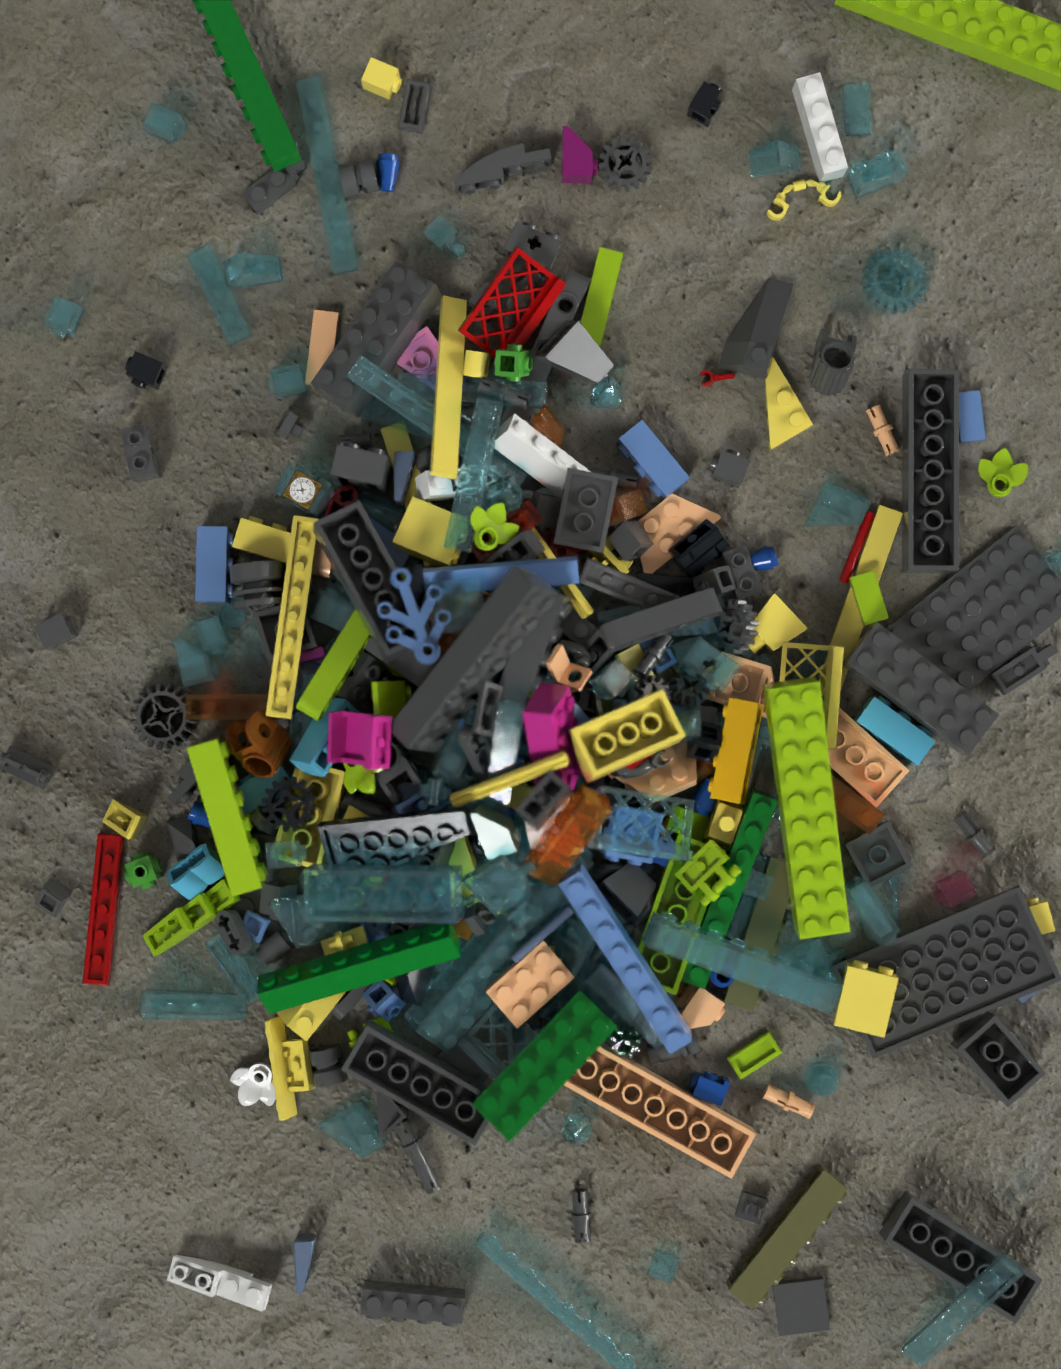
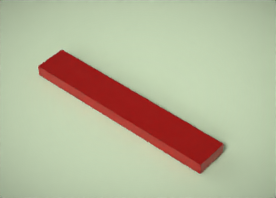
[82,833,124,986]

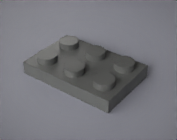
[553,468,618,553]

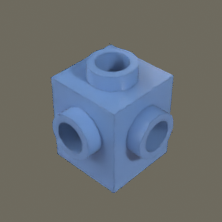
[362,981,406,1022]

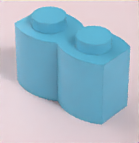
[166,843,225,900]

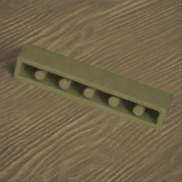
[722,856,791,1011]
[726,1165,848,1309]

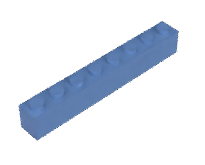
[558,863,692,1054]

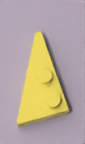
[765,357,813,450]

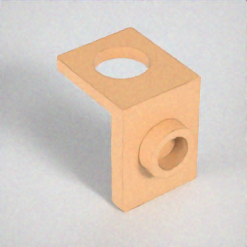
[546,644,592,691]

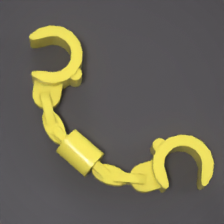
[767,179,841,221]

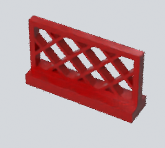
[457,247,566,358]

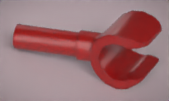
[699,370,734,387]

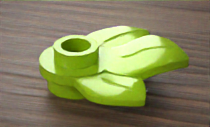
[978,448,1028,498]
[470,503,519,551]
[343,763,384,794]

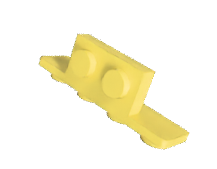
[265,1016,315,1121]

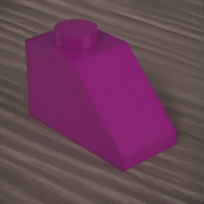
[562,126,597,184]

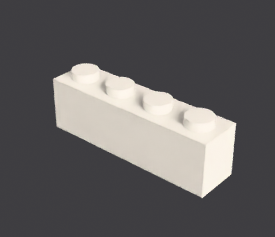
[792,72,848,183]
[491,413,591,498]

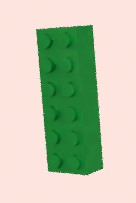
[472,991,617,1142]

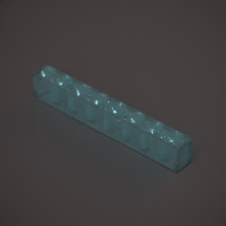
[642,911,843,1014]

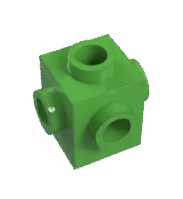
[494,344,533,381]
[124,852,163,890]

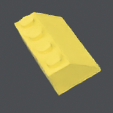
[570,690,686,783]
[271,766,346,870]

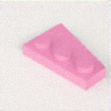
[397,326,470,394]

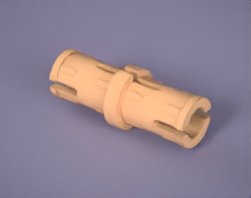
[866,404,901,456]
[762,1083,815,1119]

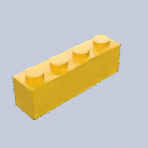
[708,698,764,804]

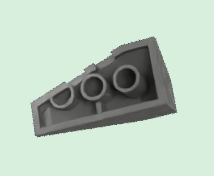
[719,278,793,379]

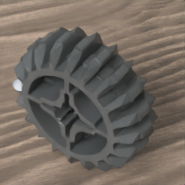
[130,683,199,750]

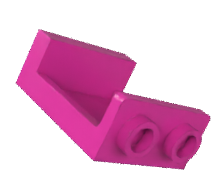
[327,710,392,770]

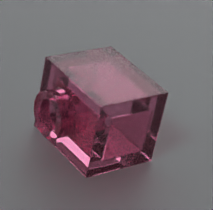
[934,870,977,908]

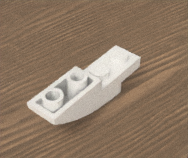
[167,1255,272,1312]

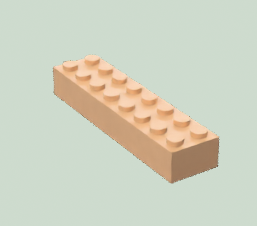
[564,1044,756,1179]

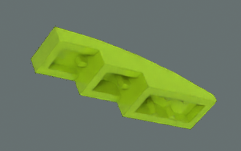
[142,879,241,957]

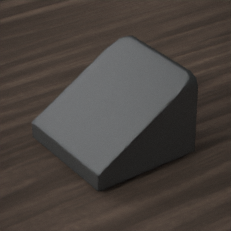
[35,879,72,917]

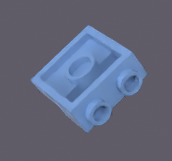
[598,804,664,866]

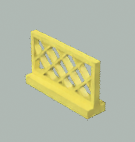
[779,642,844,749]

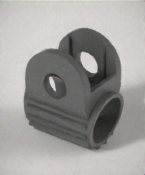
[809,329,857,397]
[375,740,427,805]

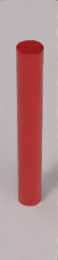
[839,511,875,584]

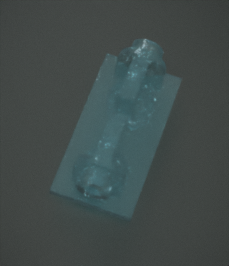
[726,889,757,941]

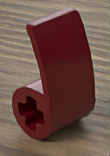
[325,485,360,517]

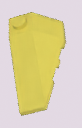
[276,992,346,1042]

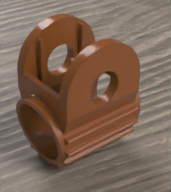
[225,711,292,779]

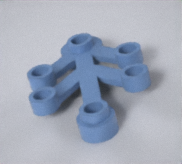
[377,567,451,664]

